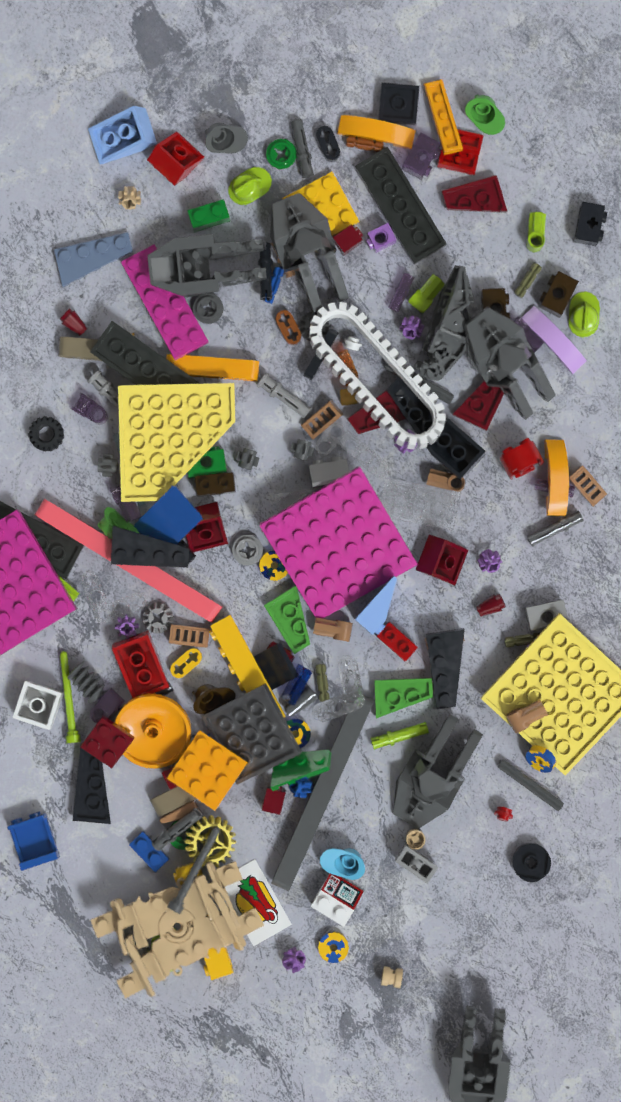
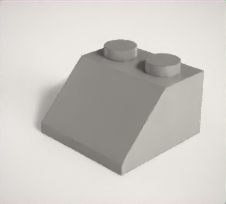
[309,456,349,489]

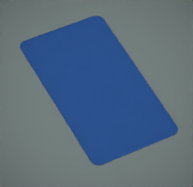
[134,486,202,544]

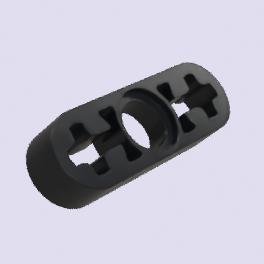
[303,328,339,381]

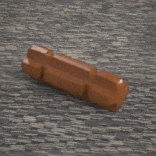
[346,136,384,152]

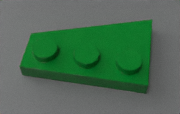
[270,750,331,791]

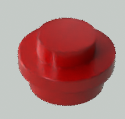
[494,807,513,822]

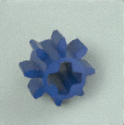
[289,777,313,798]

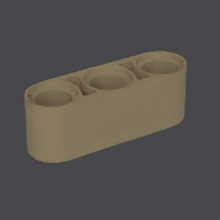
[58,337,102,361]
[150,786,196,817]

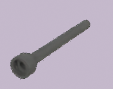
[167,827,220,915]

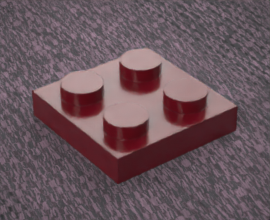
[80,715,134,768]

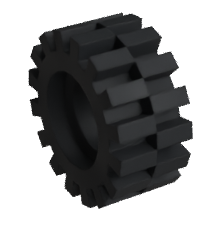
[28,416,64,452]

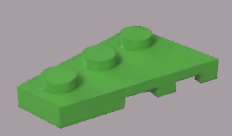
[374,678,433,719]

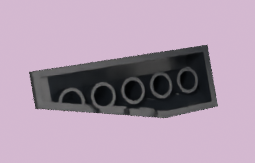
[386,377,486,480]

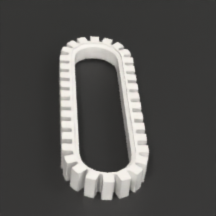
[309,302,446,450]

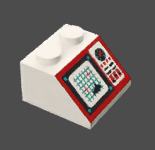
[311,873,364,927]

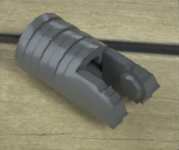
[284,685,318,716]

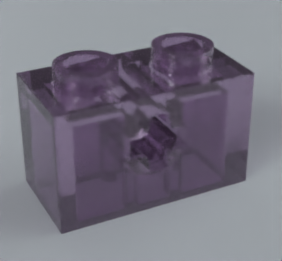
[402,133,442,180]

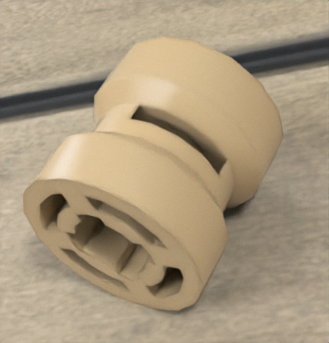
[405,828,426,850]
[381,966,403,988]

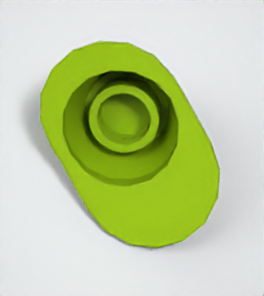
[229,167,272,205]
[568,291,600,337]

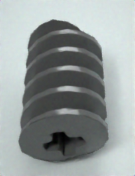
[68,661,109,704]

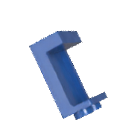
[7,811,60,871]

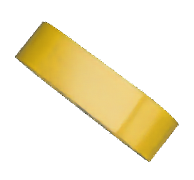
[170,648,202,678]

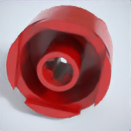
[499,438,544,480]

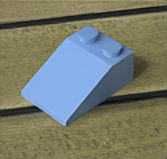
[88,106,157,165]
[355,576,397,635]

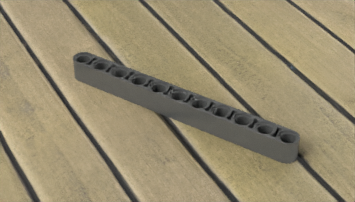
[271,692,374,892]

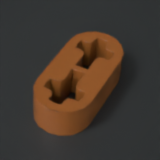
[276,310,301,345]

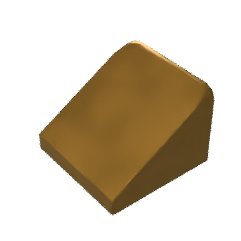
[340,389,359,406]

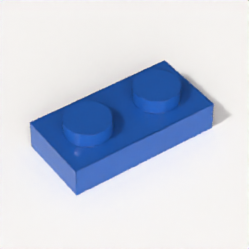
[129,831,170,873]

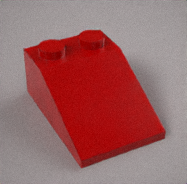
[112,630,169,699]

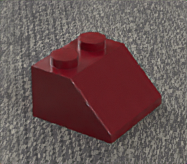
[186,502,228,553]
[416,534,469,585]

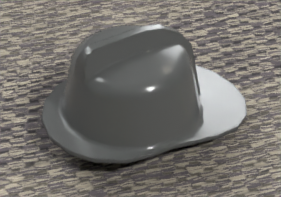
[205,122,248,154]

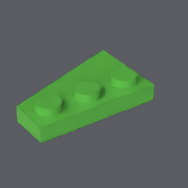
[264,586,310,654]

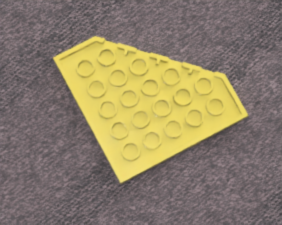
[118,383,235,502]

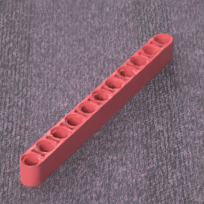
[34,499,222,623]

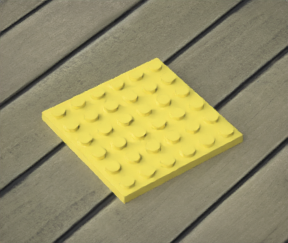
[480,613,621,776]

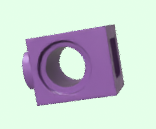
[366,223,397,253]

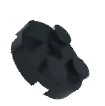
[512,843,551,882]

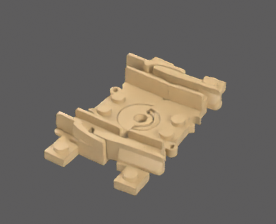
[90,861,264,999]

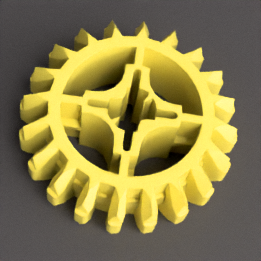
[184,815,236,867]

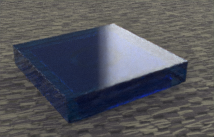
[281,663,312,706]

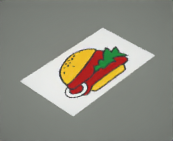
[225,859,292,946]

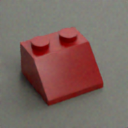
[147,131,204,186]

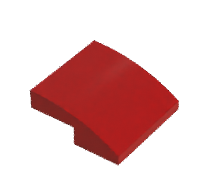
[437,129,484,175]

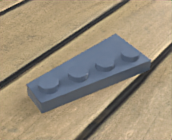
[54,232,133,288]

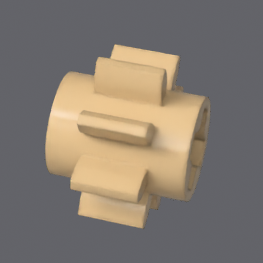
[118,186,141,210]

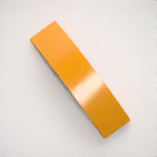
[337,115,416,150]
[544,439,569,516]

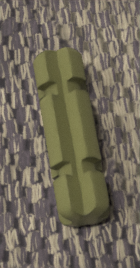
[514,263,542,298]
[504,633,540,647]
[316,664,330,702]

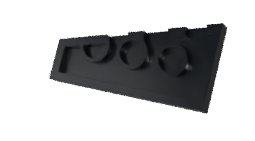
[111,525,189,568]
[426,628,465,709]
[72,743,111,824]

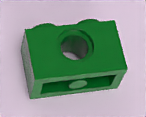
[188,446,227,478]

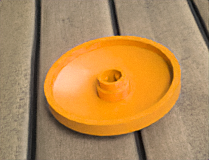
[115,694,192,769]

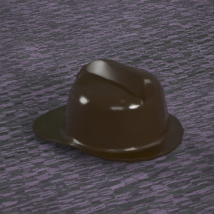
[192,684,236,714]

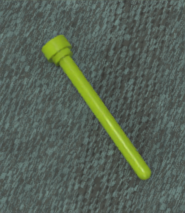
[60,651,81,744]

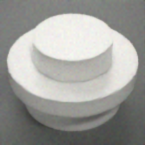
[344,336,362,351]

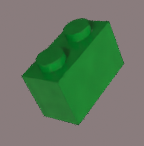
[187,199,231,233]

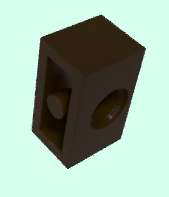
[539,271,579,318]
[481,288,510,319]
[195,472,236,497]

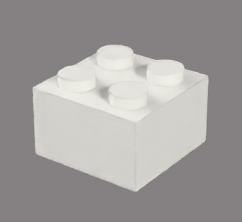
[13,680,64,730]

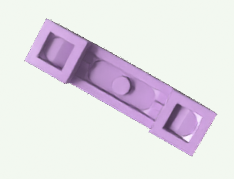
[520,306,587,374]

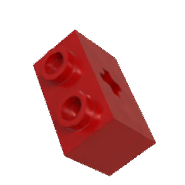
[376,622,418,662]

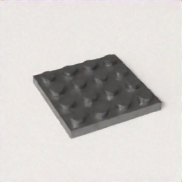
[201,684,302,785]

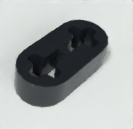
[316,126,340,162]

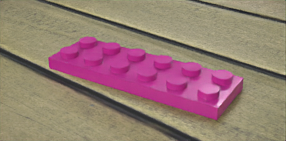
[121,244,209,361]

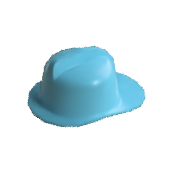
[320,848,365,880]

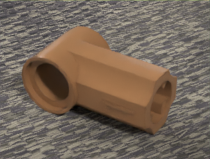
[426,469,465,493]
[313,618,353,642]
[506,700,548,733]

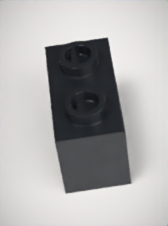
[574,202,607,246]

